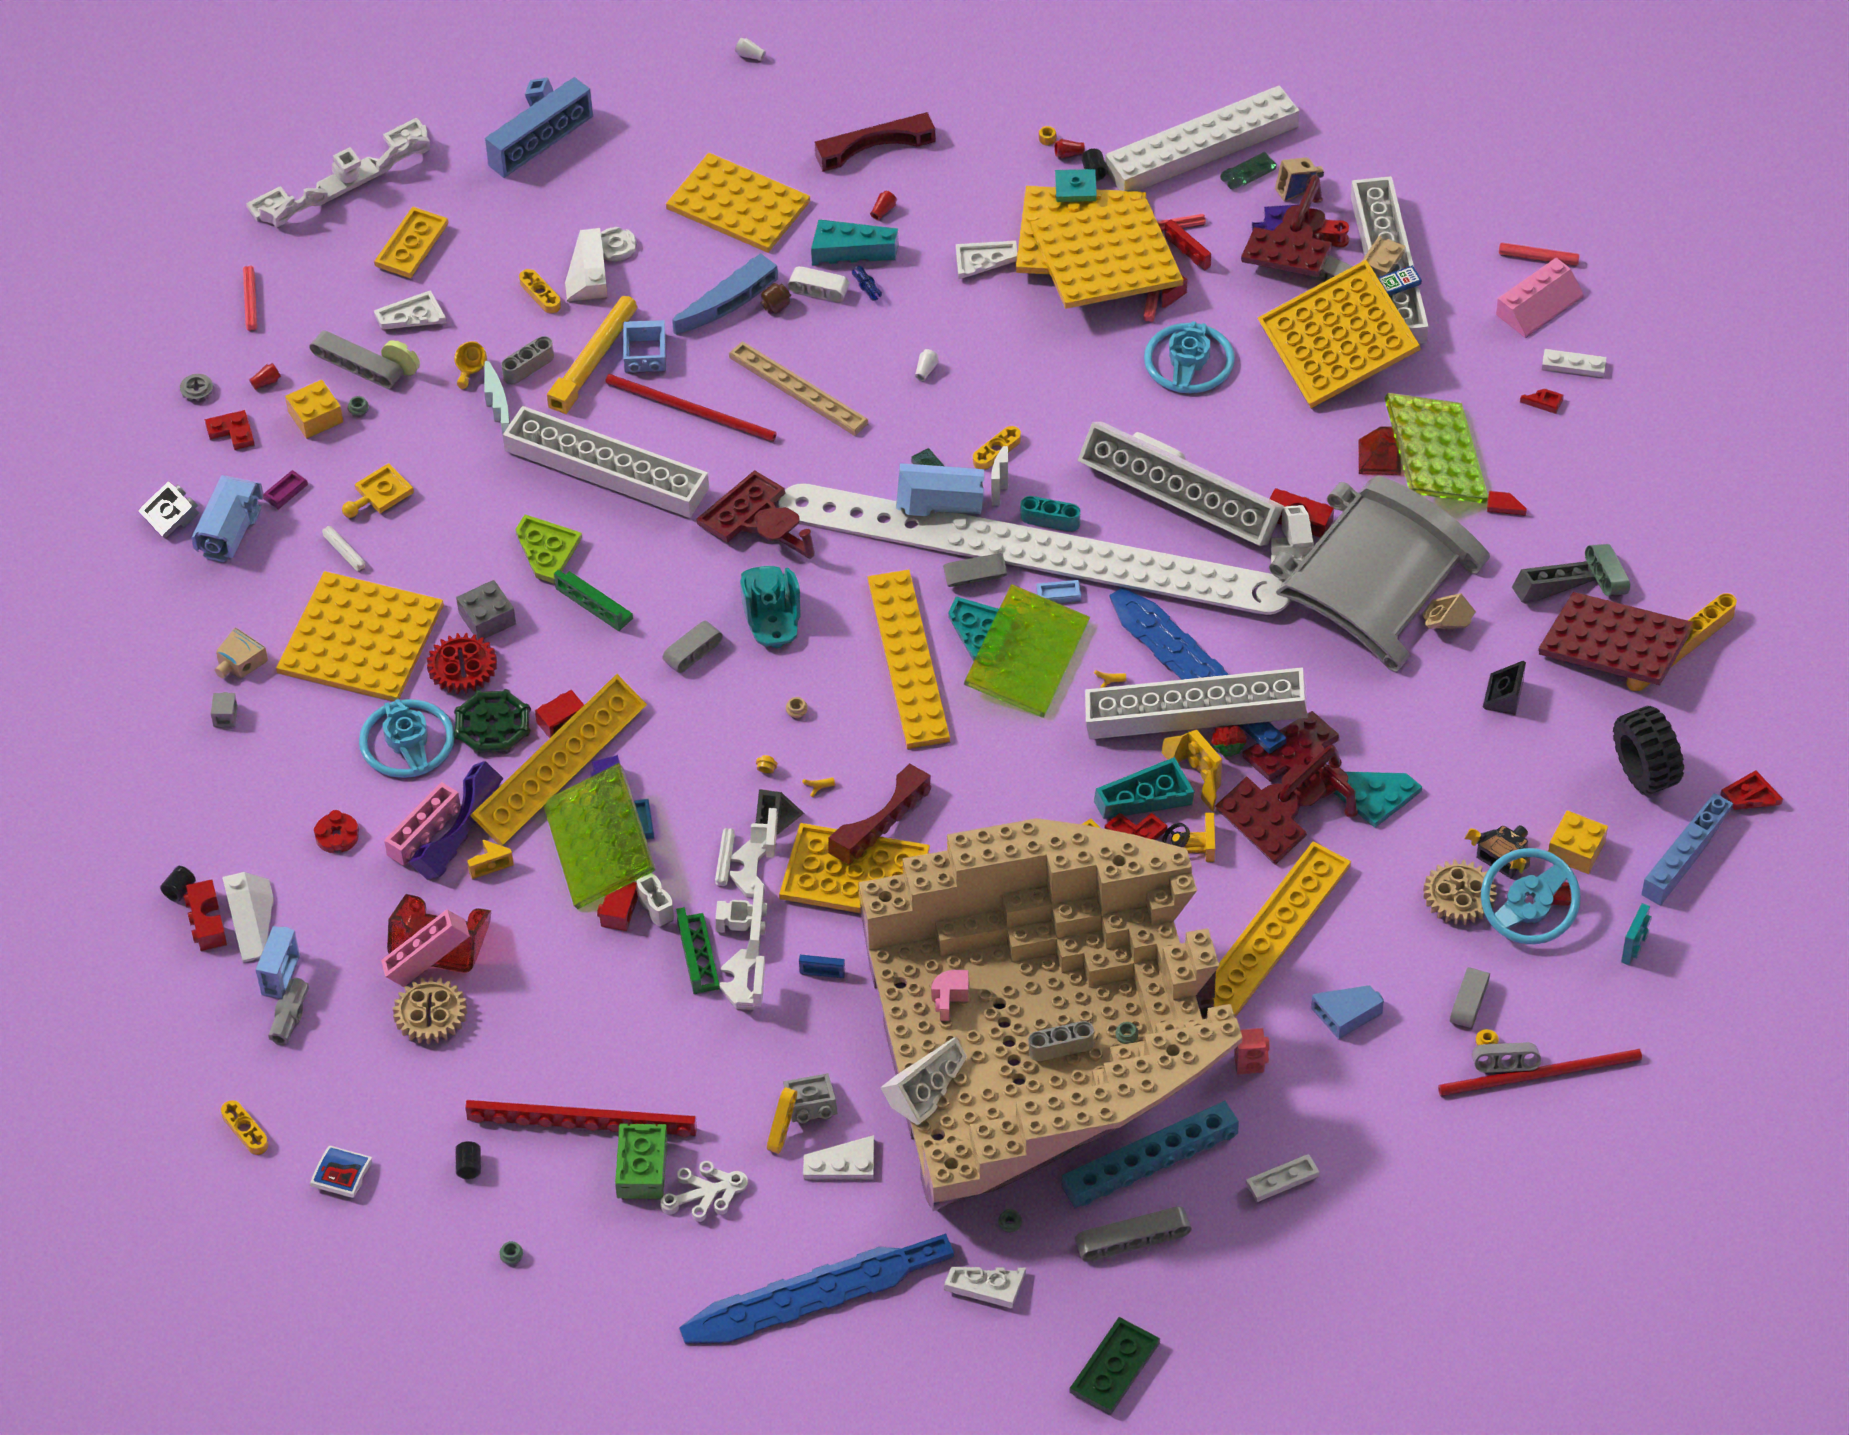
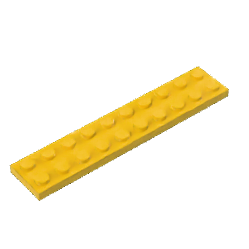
[867,569,950,749]
[470,674,647,846]
[1213,841,1351,1018]

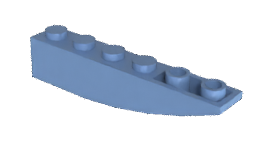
[672,253,778,335]
[1641,793,1733,906]

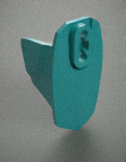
[740,566,801,648]

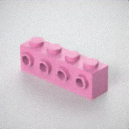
[384,782,461,866]
[381,909,470,987]

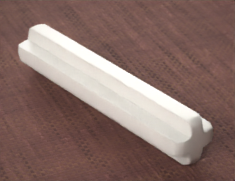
[322,526,366,571]
[715,828,735,886]

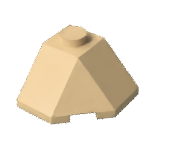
[1422,593,1476,630]

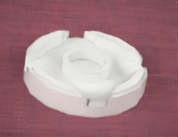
[601,227,636,262]

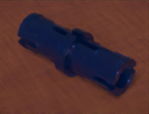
[852,266,882,301]

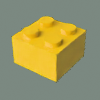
[285,379,343,439]
[1548,810,1608,874]

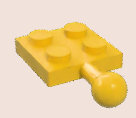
[342,463,414,518]

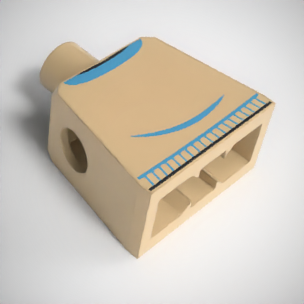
[214,627,268,678]

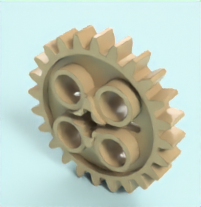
[1423,859,1497,925]
[393,977,467,1044]

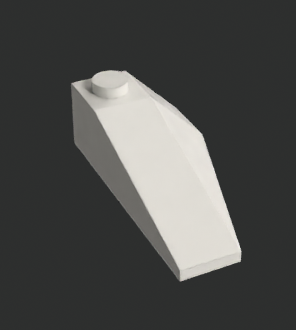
[565,228,608,302]
[222,872,274,963]
[880,1037,967,1125]

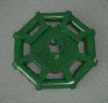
[453,689,531,754]

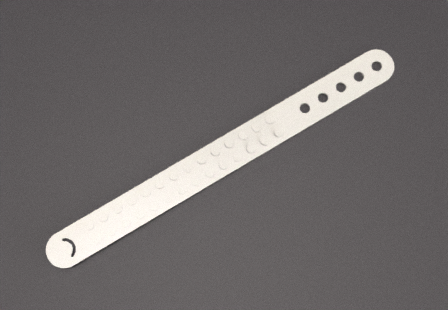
[779,484,1291,615]

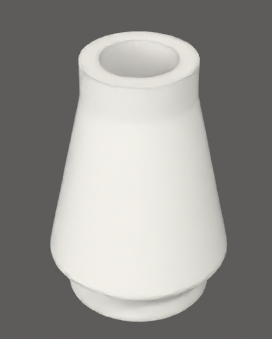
[735,38,766,61]
[914,349,939,381]

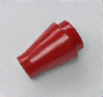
[1054,139,1085,159]
[870,190,897,221]
[249,363,281,390]

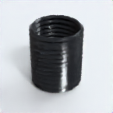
[1081,148,1108,181]
[160,865,196,902]
[455,1141,481,1179]

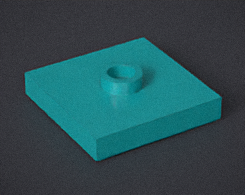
[1055,169,1097,202]

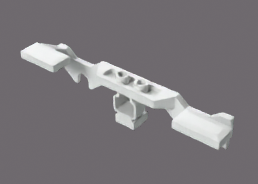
[246,117,430,228]
[716,808,778,1010]

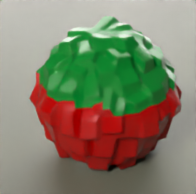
[1211,725,1247,757]

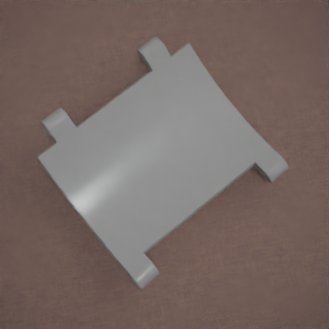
[1269,475,1490,672]

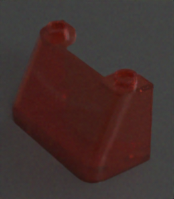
[387,894,491,973]

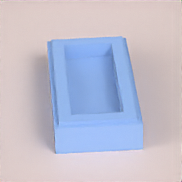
[1036,580,1081,605]

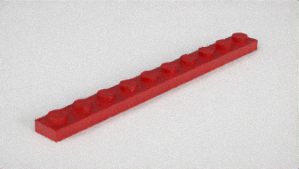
[465,1100,697,1137]

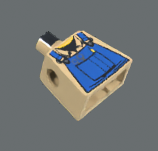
[1275,157,1324,201]

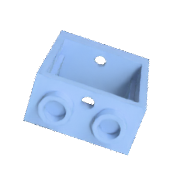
[623,320,666,373]
[256,926,300,999]

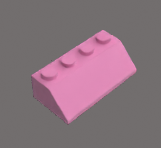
[1496,258,1584,337]

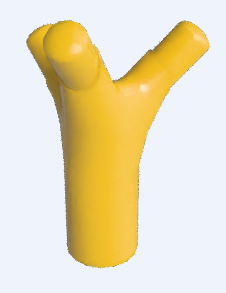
[1094,670,1126,688]
[802,777,835,797]

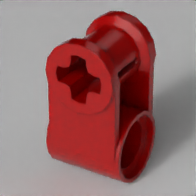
[1313,219,1349,247]

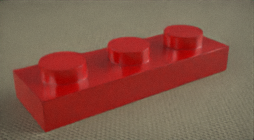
[1164,219,1211,270]

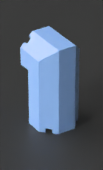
[896,463,984,516]
[191,475,263,562]

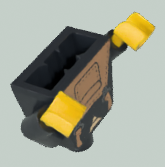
[1464,825,1530,879]

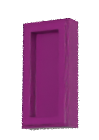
[263,470,308,509]

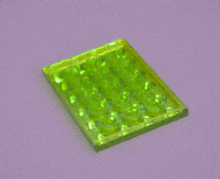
[1384,393,1488,504]
[964,584,1090,718]
[544,763,656,909]

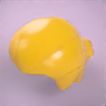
[454,341,487,389]

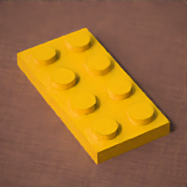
[374,206,449,279]

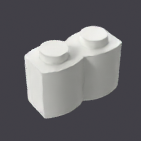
[637,873,674,927]

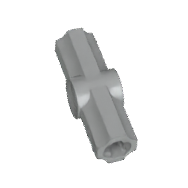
[268,978,309,1045]

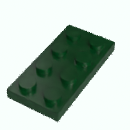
[1070,1317,1160,1415]

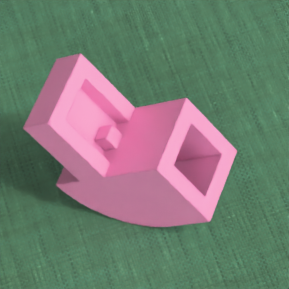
[931,970,969,1021]

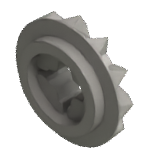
[180,374,213,401]

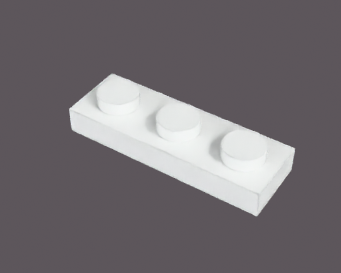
[1542,349,1607,378]
[1246,1154,1319,1202]

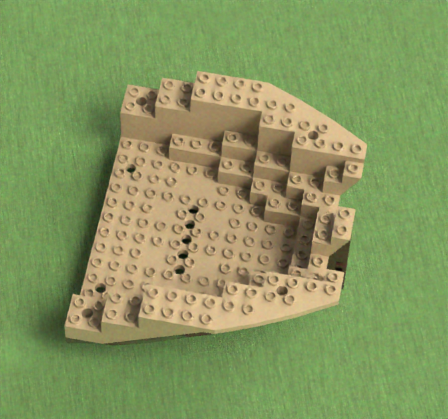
[859,818,1242,1211]

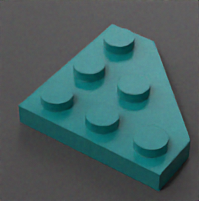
[948,596,1016,667]
[1334,772,1422,828]

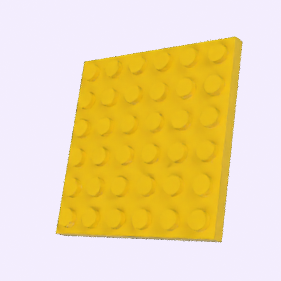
[1016,186,1146,274]
[1030,198,1183,309]
[1258,260,1421,408]
[276,571,444,702]

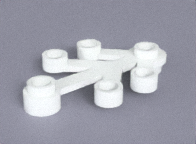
[660,1161,748,1222]

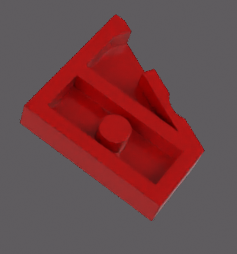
[1720,770,1783,810]

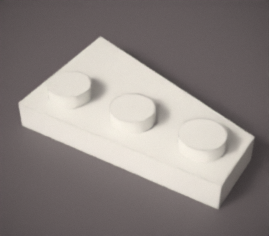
[956,241,1018,280]
[944,1267,1026,1308]

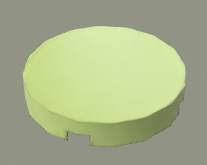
[381,340,420,376]

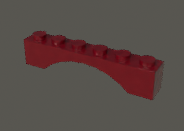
[814,112,936,172]
[828,763,931,865]

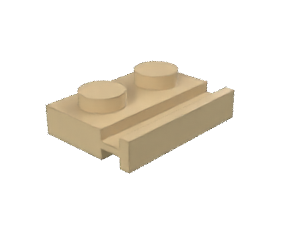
[1361,236,1406,276]

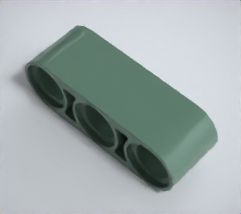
[1585,544,1630,596]

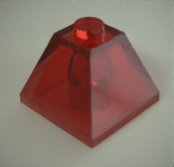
[1358,426,1402,475]

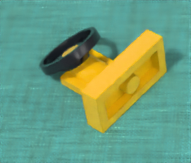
[1162,813,1215,862]

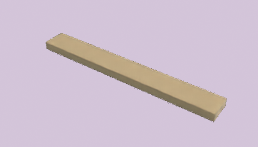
[729,341,868,436]

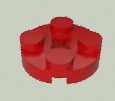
[314,810,359,853]

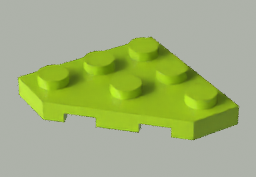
[515,514,582,584]

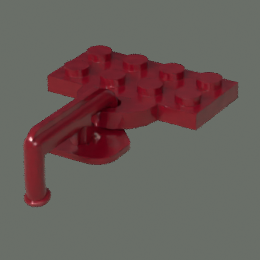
[1241,175,1332,277]
[696,470,815,559]
[1242,711,1358,818]
[1215,745,1342,865]

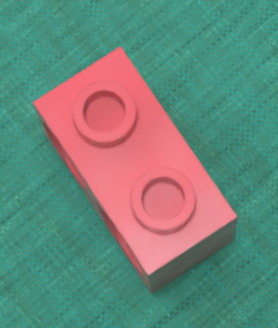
[1234,1028,1270,1075]

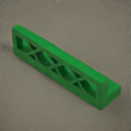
[554,570,633,631]
[676,907,720,994]

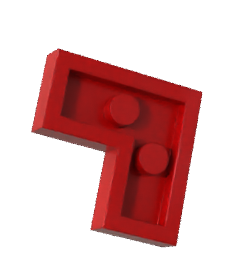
[204,410,255,450]
[1105,813,1167,840]

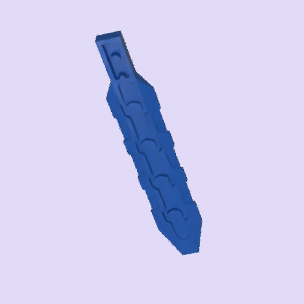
[1109,588,1286,754]
[679,1233,954,1344]

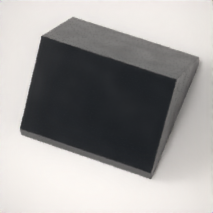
[1483,661,1526,715]

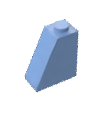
[1311,985,1384,1040]

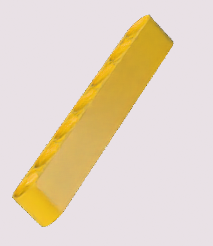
[1626,593,1737,691]

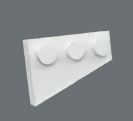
[374,290,446,330]
[803,1135,874,1180]

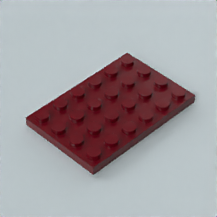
[1538,592,1694,686]

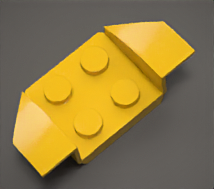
[1162,729,1222,811]

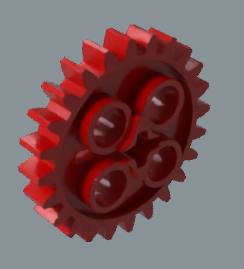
[427,633,497,694]

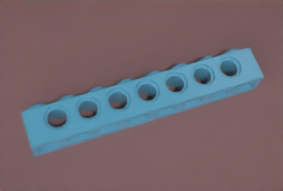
[1062,1101,1239,1208]

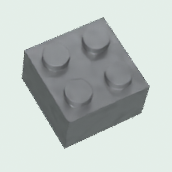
[456,580,516,640]

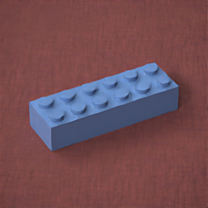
[485,77,593,178]

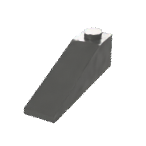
[1512,561,1596,602]

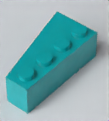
[811,219,899,265]
[1094,757,1195,819]

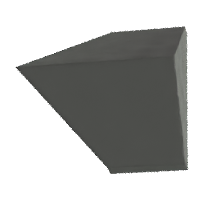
[755,789,804,835]

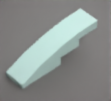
[484,361,510,436]

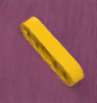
[519,269,561,313]
[973,426,1021,470]
[767,1087,797,1154]
[221,1100,268,1155]

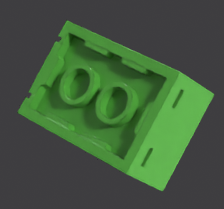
[615,1124,668,1199]

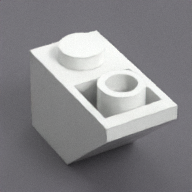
[1281,505,1313,549]

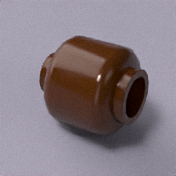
[760,283,791,313]

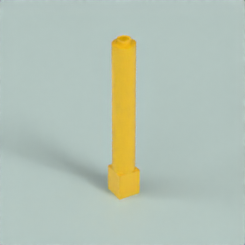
[547,296,638,414]

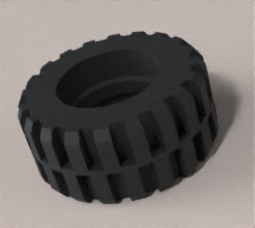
[1613,706,1684,795]

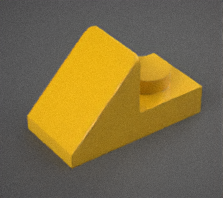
[467,840,514,879]

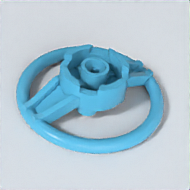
[1144,321,1235,393]
[359,699,455,778]
[1481,848,1580,945]

